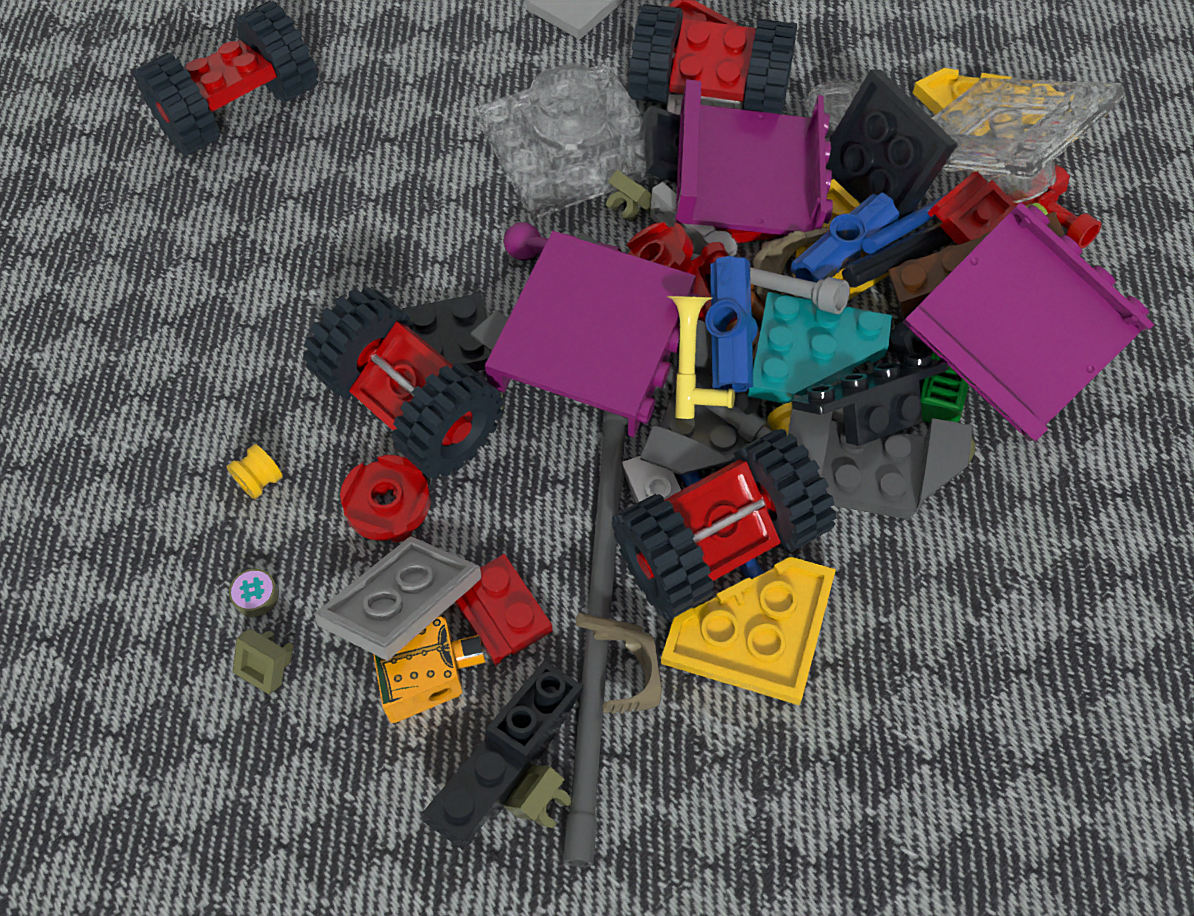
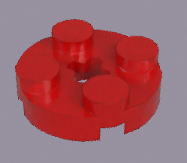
[626,222,693,273]
[340,455,431,542]

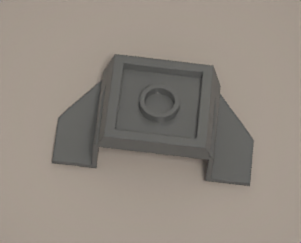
[640,320,762,475]
[788,395,973,520]

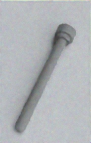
[690,254,850,314]

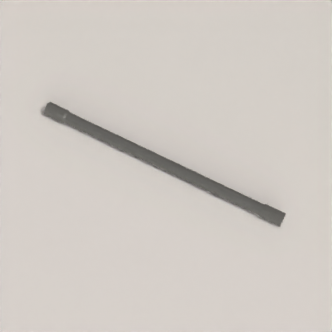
[563,410,628,867]

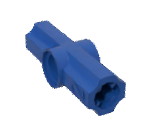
[791,193,899,283]
[705,256,758,393]

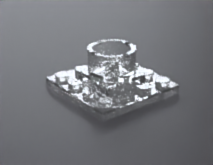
[474,62,653,220]
[932,78,1124,203]

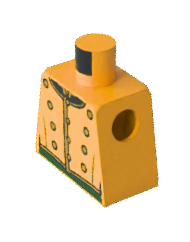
[373,617,485,724]

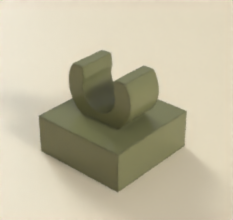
[606,170,652,222]
[232,628,294,695]
[503,765,571,828]

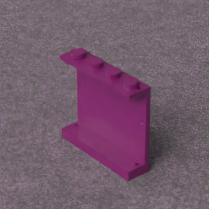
[675,79,833,236]
[902,202,1155,441]
[485,231,699,437]

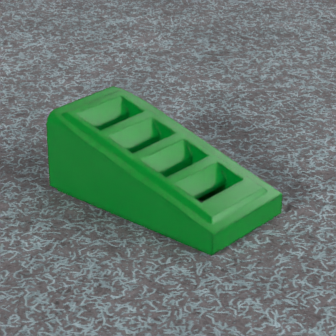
[920,351,969,423]

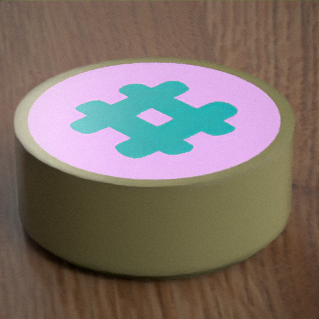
[229,569,279,617]

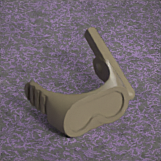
[753,227,828,304]
[576,613,661,714]

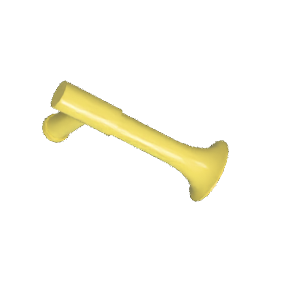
[667,296,735,419]

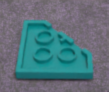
[748,292,892,404]

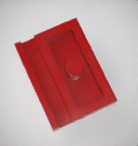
[927,167,1017,245]
[455,554,553,666]

